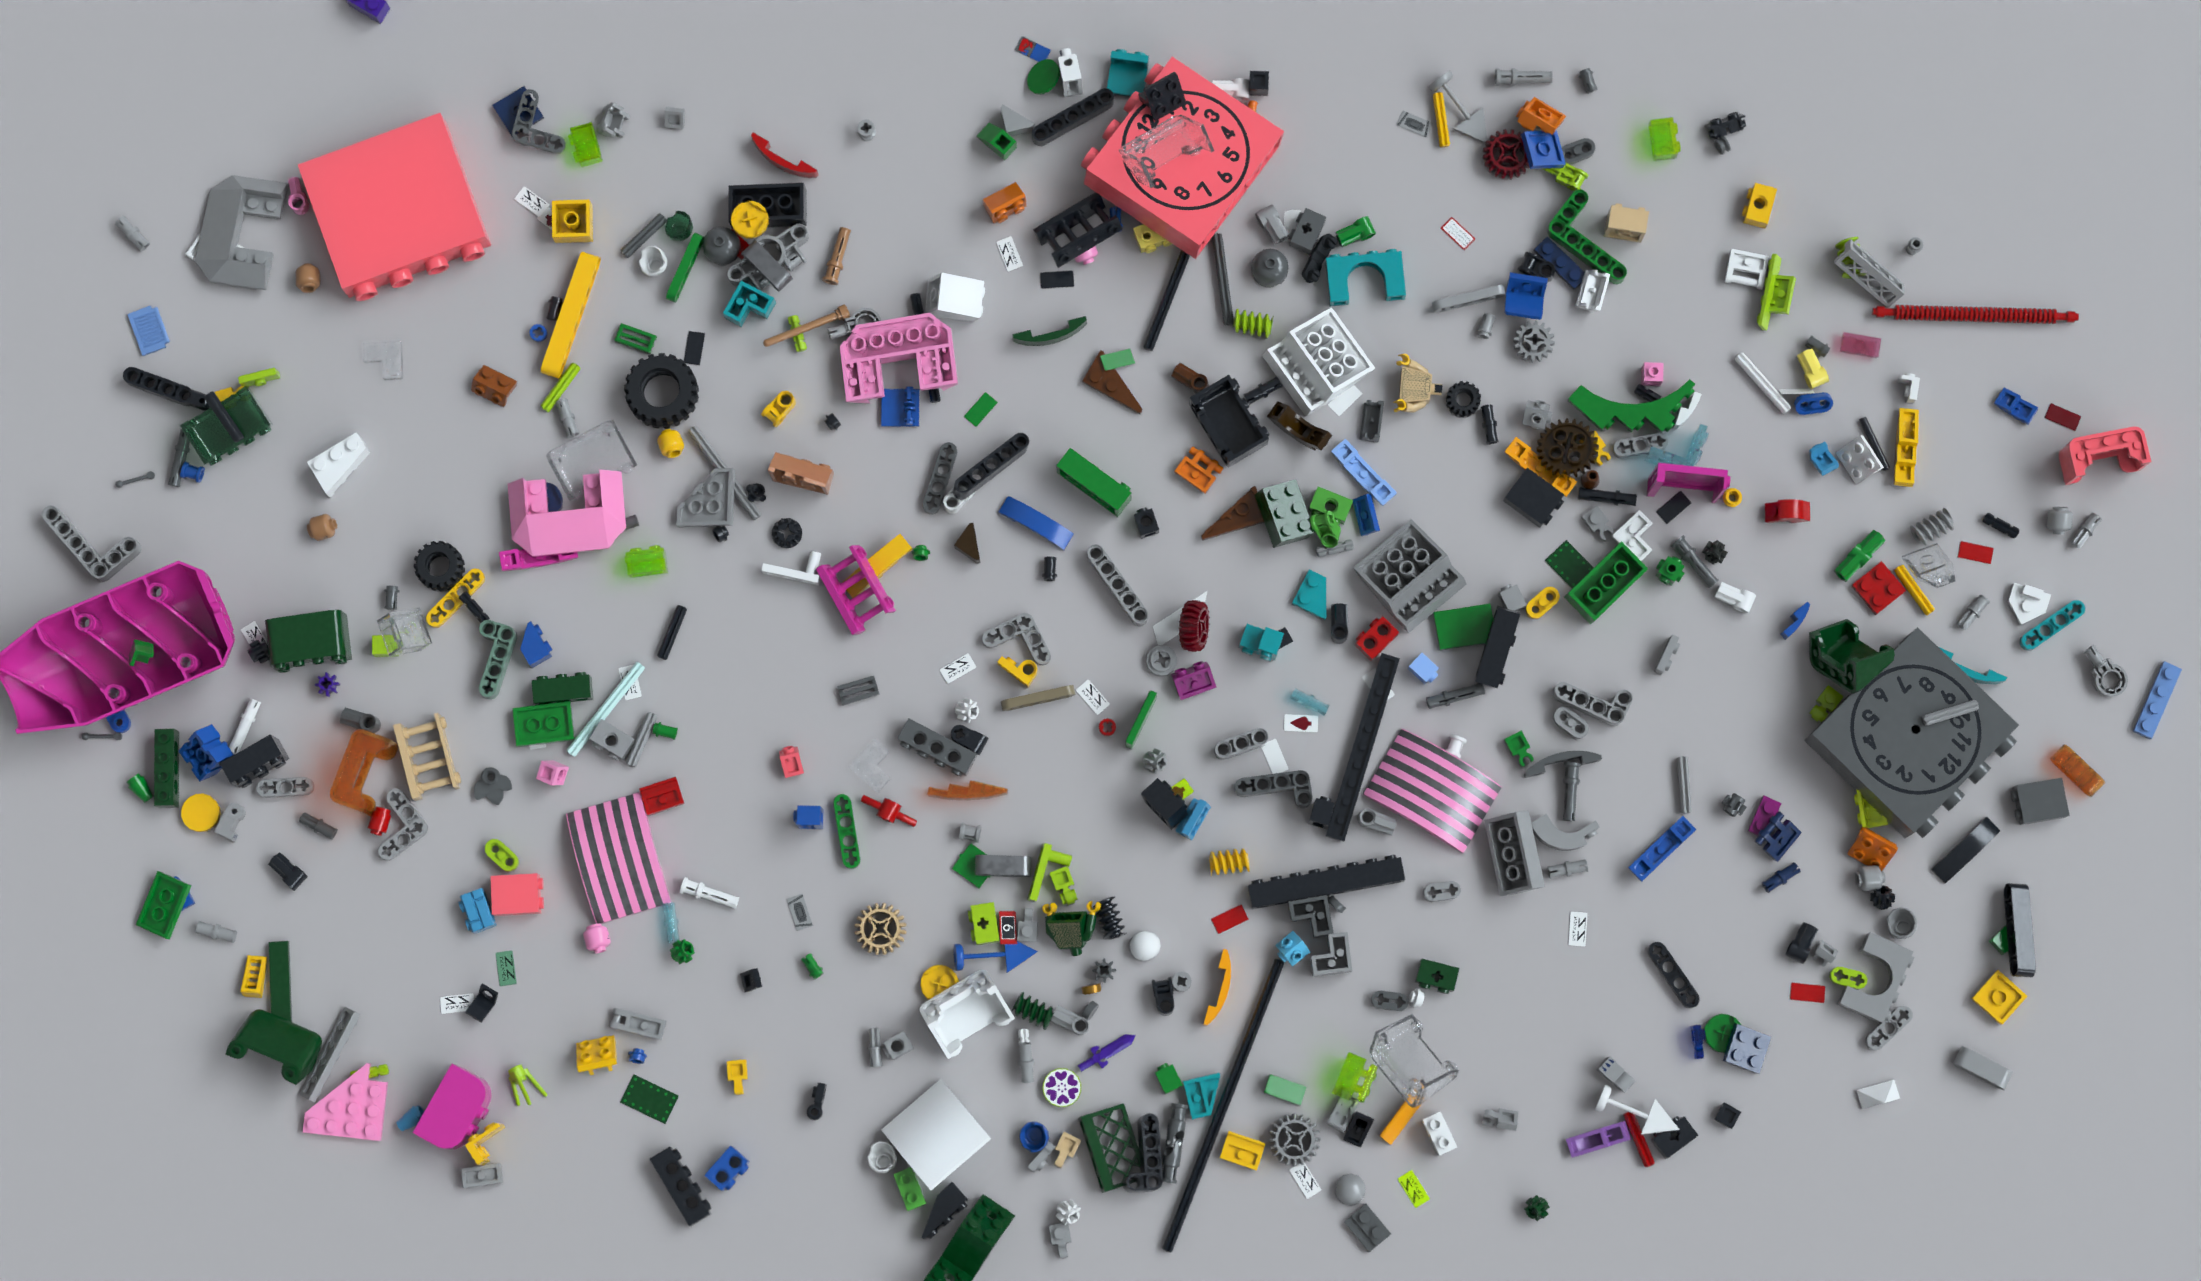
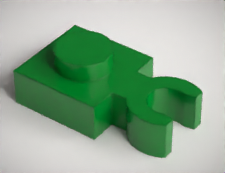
[1504,730,1534,767]

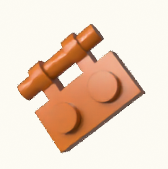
[1174,447,1224,494]

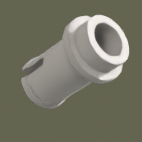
[1906,237,1923,255]
[1477,313,1496,339]

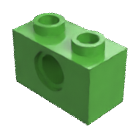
[1308,487,1353,525]
[893,1167,927,1211]

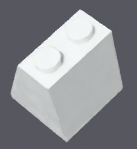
[924,273,985,321]

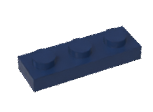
[1534,236,1585,290]

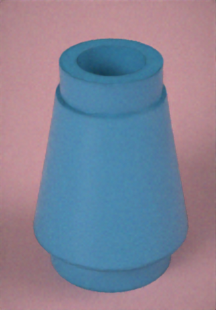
[396,1105,425,1131]

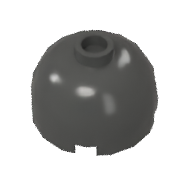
[703,226,741,266]
[1251,248,1289,288]

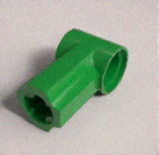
[1335,216,1376,247]

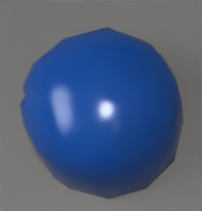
[1019,1121,1049,1153]

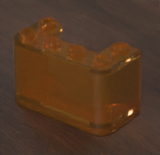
[330,729,399,817]

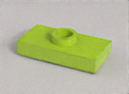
[238,367,280,387]

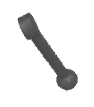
[116,471,155,488]
[82,732,122,740]

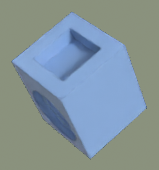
[1408,653,1439,685]

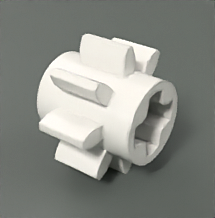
[955,698,979,723]
[1056,1199,1081,1225]

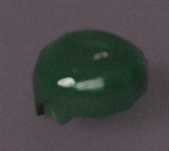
[665,211,693,241]

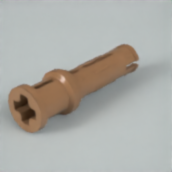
[822,227,851,285]

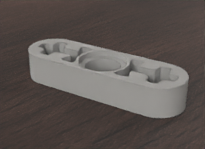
[1613,433,1668,458]
[256,777,314,798]
[1865,1006,1913,1050]

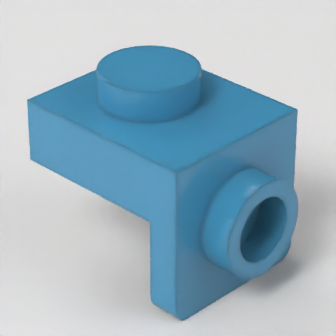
[1809,442,1839,476]

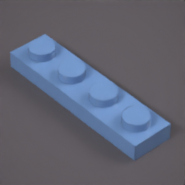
[2133,661,2182,739]

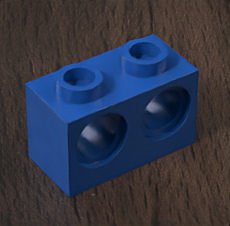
[793,805,824,829]
[705,1146,750,1191]

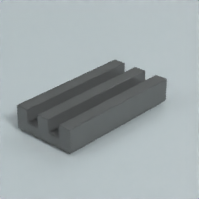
[837,675,880,705]

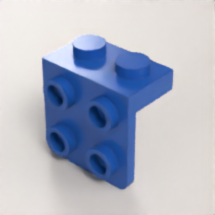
[1504,272,1548,320]

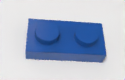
[1352,494,1380,536]

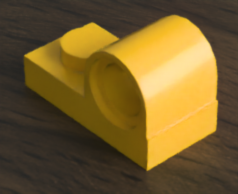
[997,656,1038,688]

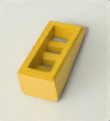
[240,955,267,998]

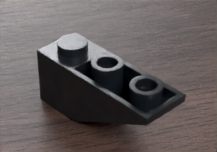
[922,1182,968,1239]

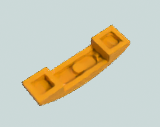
[1504,437,1577,497]
[1203,949,1231,1026]

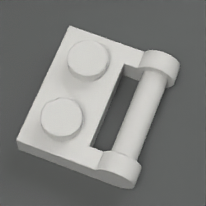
[1724,249,1769,290]

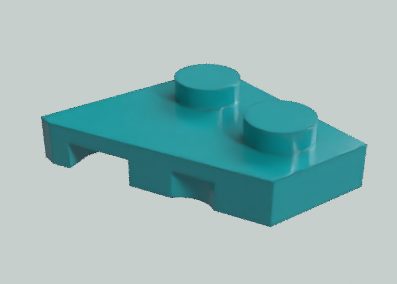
[1292,569,1327,620]
[1183,1073,1220,1120]

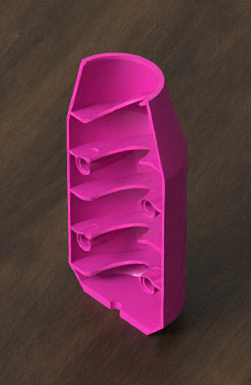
[0,561,235,734]

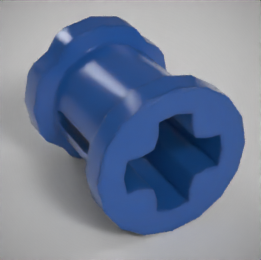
[180,461,205,483]

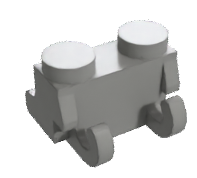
[597,102,630,137]

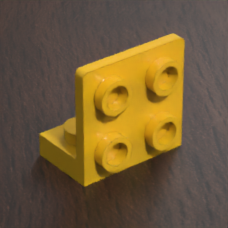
[465,1122,506,1166]

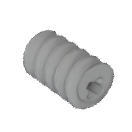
[1910,508,1954,545]

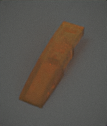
[927,780,1008,800]

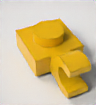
[727,1059,748,1095]

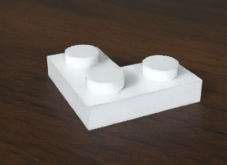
[1612,510,1653,561]

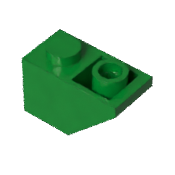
[977,123,1017,161]

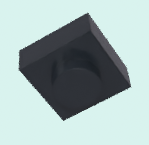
[740,968,762,992]
[1714,1102,1741,1129]

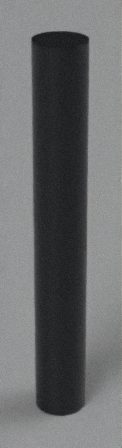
[1859,417,1890,471]

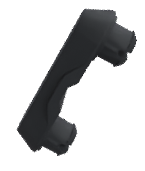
[1302,234,1337,283]

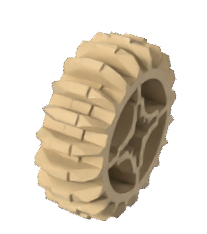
[854,903,907,955]

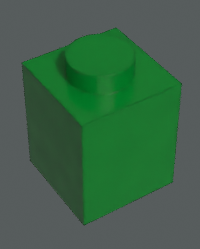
[1155,1063,1183,1094]

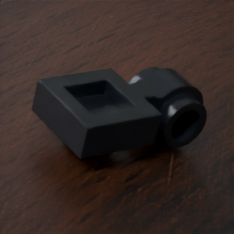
[807,1083,827,1120]

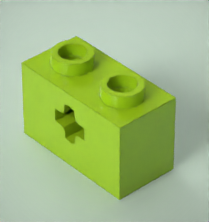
[968,902,1000,945]

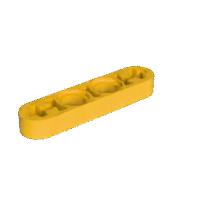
[426,568,485,628]

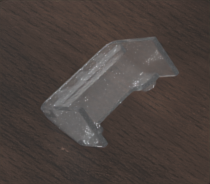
[1119,115,1214,188]

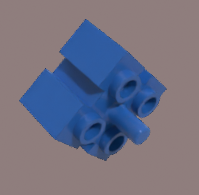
[178,724,233,782]

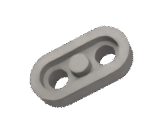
[1553,707,1589,739]

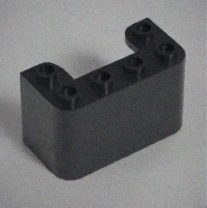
[1189,375,1270,468]

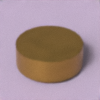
[1081,983,1102,995]

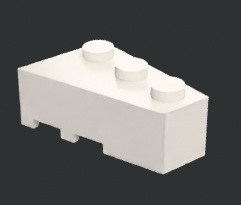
[307,432,370,498]

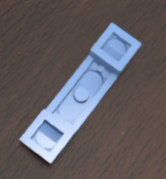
[1331,439,1397,506]

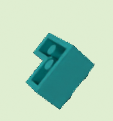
[723,281,776,327]
[1239,624,1284,662]

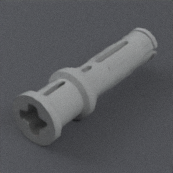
[1495,69,1553,85]

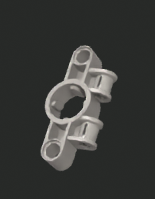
[727,224,809,291]

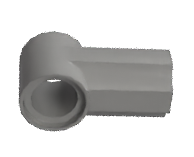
[1255,204,1289,244]
[1357,808,1397,835]
[1050,1006,1089,1035]

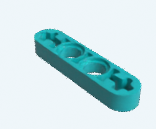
[2020,600,2085,651]

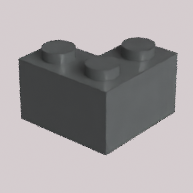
[1288,895,1334,938]

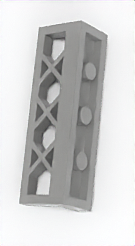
[1834,239,1905,308]

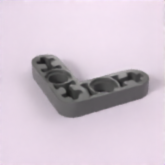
[512,89,566,154]

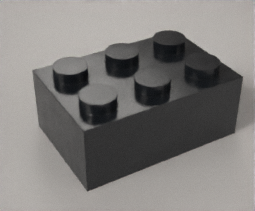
[219,734,290,788]

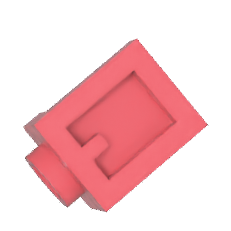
[779,746,804,778]

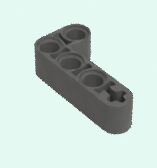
[1235,770,1312,809]

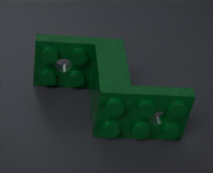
[923,1194,1015,1281]

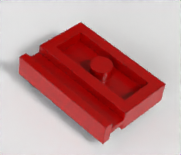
[639,777,685,816]

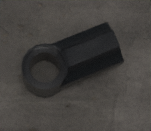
[1331,603,1348,644]
[268,852,308,891]
[1785,922,1819,964]

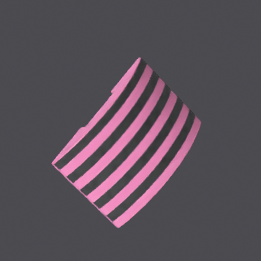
[1363,729,1502,853]
[566,792,671,924]

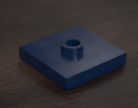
[492,86,544,136]

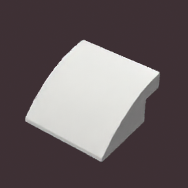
[1262,307,1375,417]
[881,1079,991,1190]

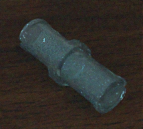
[1290,688,1330,716]
[662,902,680,943]

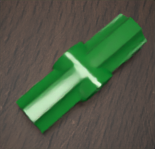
[1834,530,1886,582]

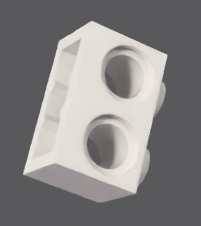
[1421,1112,1457,1156]

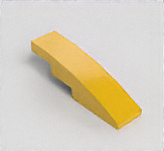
[1894,408,1919,487]
[842,534,912,598]

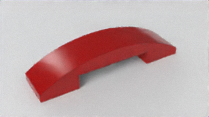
[751,132,819,178]

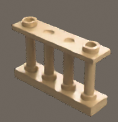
[393,713,461,801]

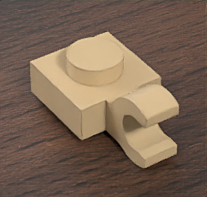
[1054,1132,1081,1168]

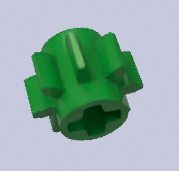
[670,939,695,964]

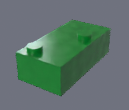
[1056,448,1132,517]
[1564,541,1648,624]

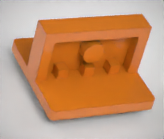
[1847,827,1898,871]

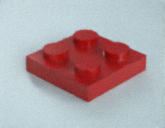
[1851,561,1906,615]

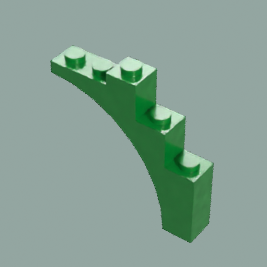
[1568,379,1695,433]

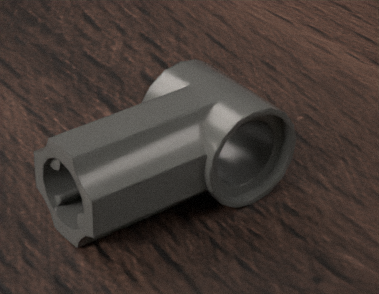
[340,707,381,733]

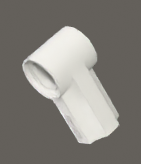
[1213,78,1249,101]
[1714,582,1756,614]

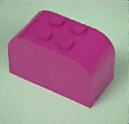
[413,1064,492,1149]

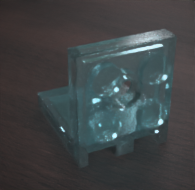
[1644,424,1709,466]

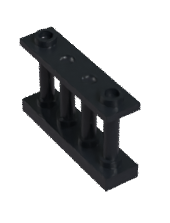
[1033,192,1123,268]

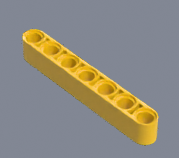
[540,252,601,379]

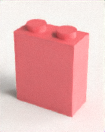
[491,873,544,916]

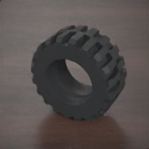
[624,353,699,429]

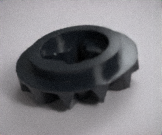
[772,518,802,548]

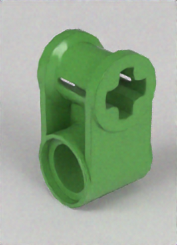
[1310,510,1341,548]

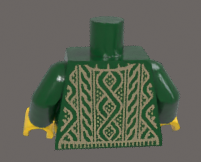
[1042,901,1101,956]

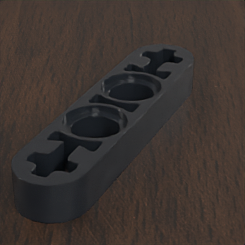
[1648,942,1700,1008]

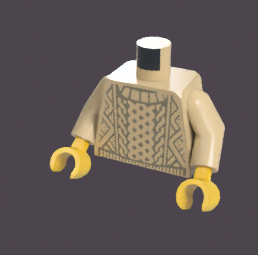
[1393,353,1443,413]

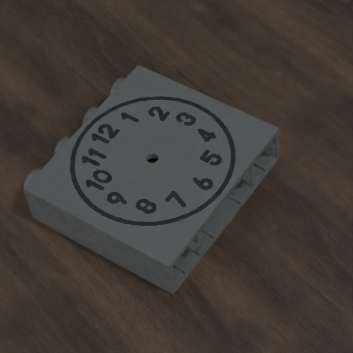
[1804,627,2019,838]

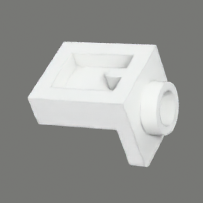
[1898,373,1920,404]

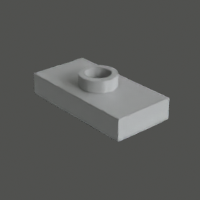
[1326,1089,1362,1133]

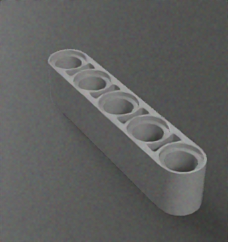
[1087,544,1148,626]

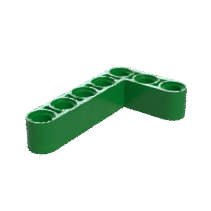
[1547,189,1627,285]

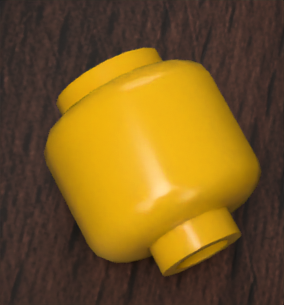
[657,429,684,458]

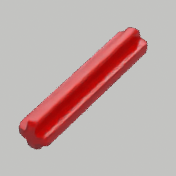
[1623,1112,1655,1167]

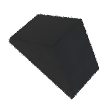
[1343,1111,1374,1148]

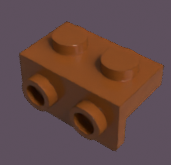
[471,365,517,407]

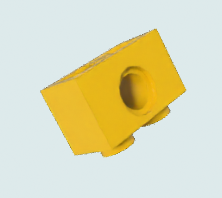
[1741,183,1777,229]

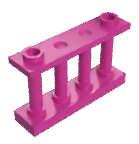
[816,545,896,635]

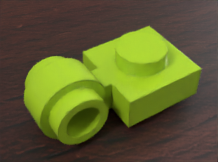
[1809,685,1844,723]
[1049,866,1078,905]

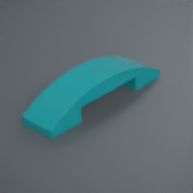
[1939,647,2007,684]

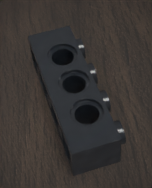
[650,1147,712,1227]

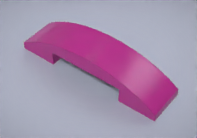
[499,549,578,571]

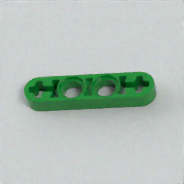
[666,233,704,303]
[834,794,860,869]

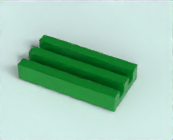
[614,323,657,354]

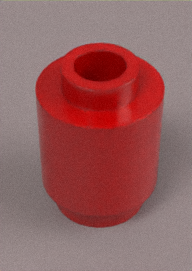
[367,806,391,836]

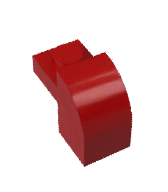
[1765,499,1810,523]

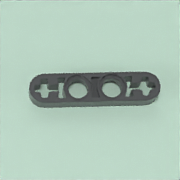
[923,442,957,514]

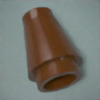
[1581,470,1600,489]

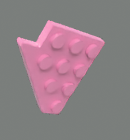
[303,1063,388,1141]

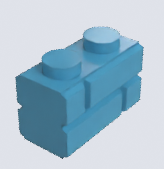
[459,888,497,934]

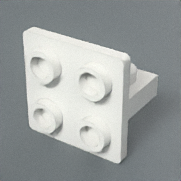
[1836,435,1884,484]

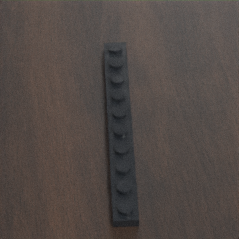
[1326,653,1400,842]

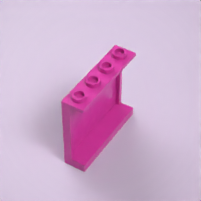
[1647,463,1731,503]

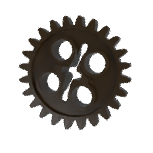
[1536,418,1599,479]

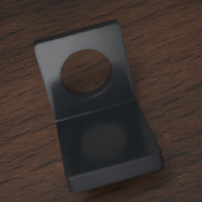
[465,983,498,1023]

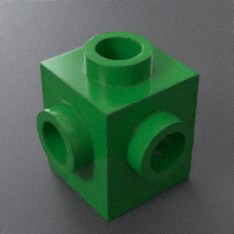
[1655,556,1685,586]

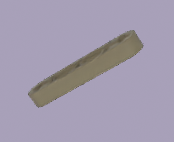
[1001,685,1076,711]

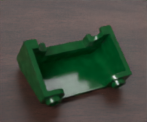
[1809,619,1895,694]
[225,1009,322,1085]

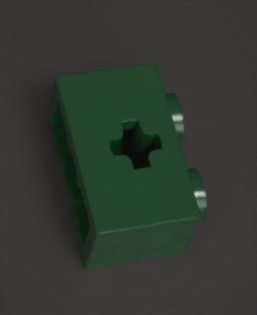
[1415,958,1460,994]

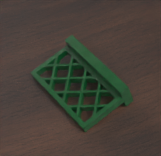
[1078,1103,1140,1193]

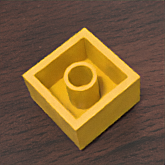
[552,199,593,243]

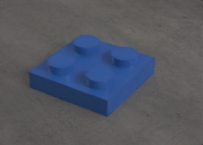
[1521,130,1566,169]

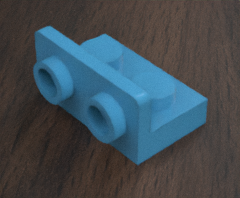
[1176,798,1211,840]

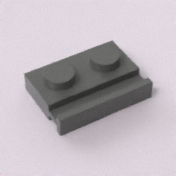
[1344,1204,1391,1252]

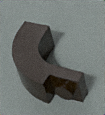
[1267,401,1332,451]

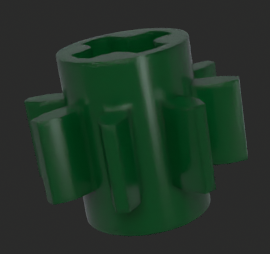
[1524,1195,1550,1221]

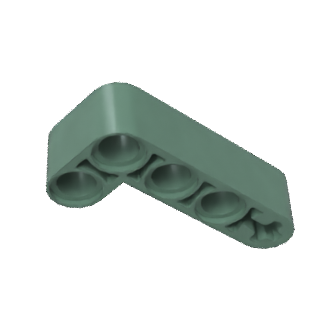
[479,620,517,700]

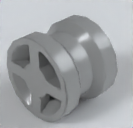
[1172,972,1191,992]

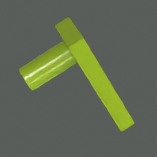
[1027,843,1072,902]

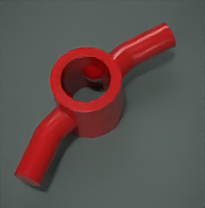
[861,795,917,827]

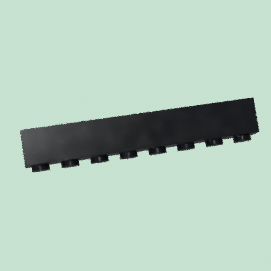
[1248,855,1405,910]

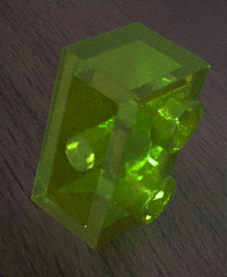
[1648,117,1681,161]

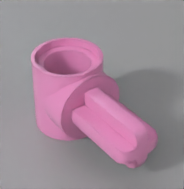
[288,177,309,215]

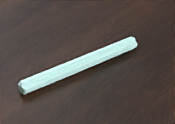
[567,662,645,757]

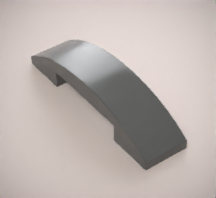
[1524,751,1602,778]

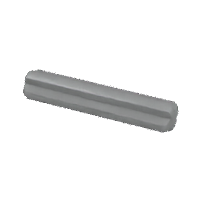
[1922,700,1979,726]
[626,712,657,767]
[1677,756,1692,814]

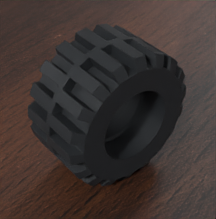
[414,541,465,592]

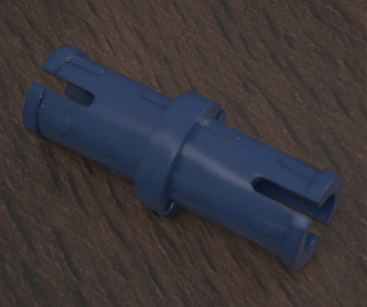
[1762,862,1801,893]

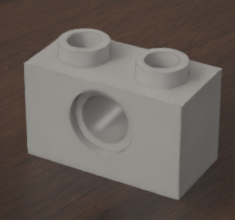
[589,719,635,761]

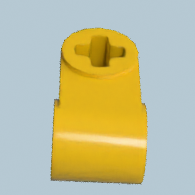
[761,391,796,427]

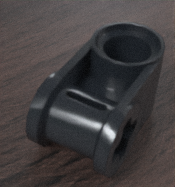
[1517,252,1555,282]
[951,725,989,755]
[1152,977,1174,1016]

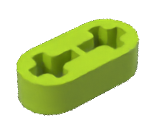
[1829,967,1867,989]

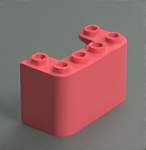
[2059,426,2151,485]

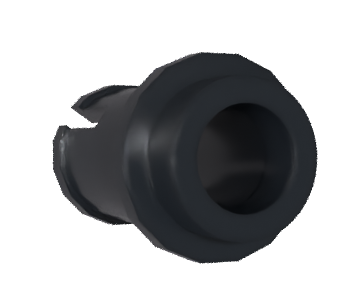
[546,296,563,321]
[1042,556,1057,581]

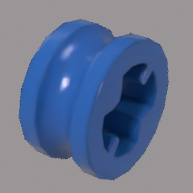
[529,324,547,342]

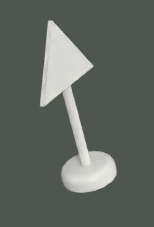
[1595,1085,1680,1135]

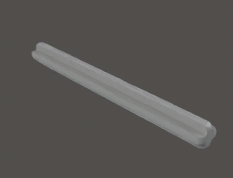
[688,426,761,520]

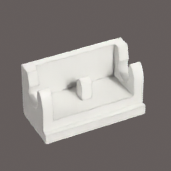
[1575,270,1610,312]

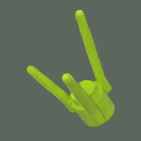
[508,1064,547,1106]

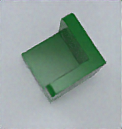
[128,639,154,666]

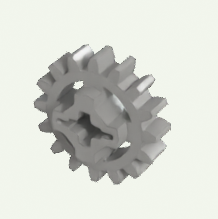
[1513,320,1555,363]

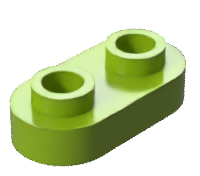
[485,839,519,872]

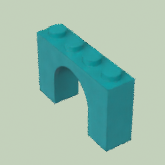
[1325,249,1406,306]

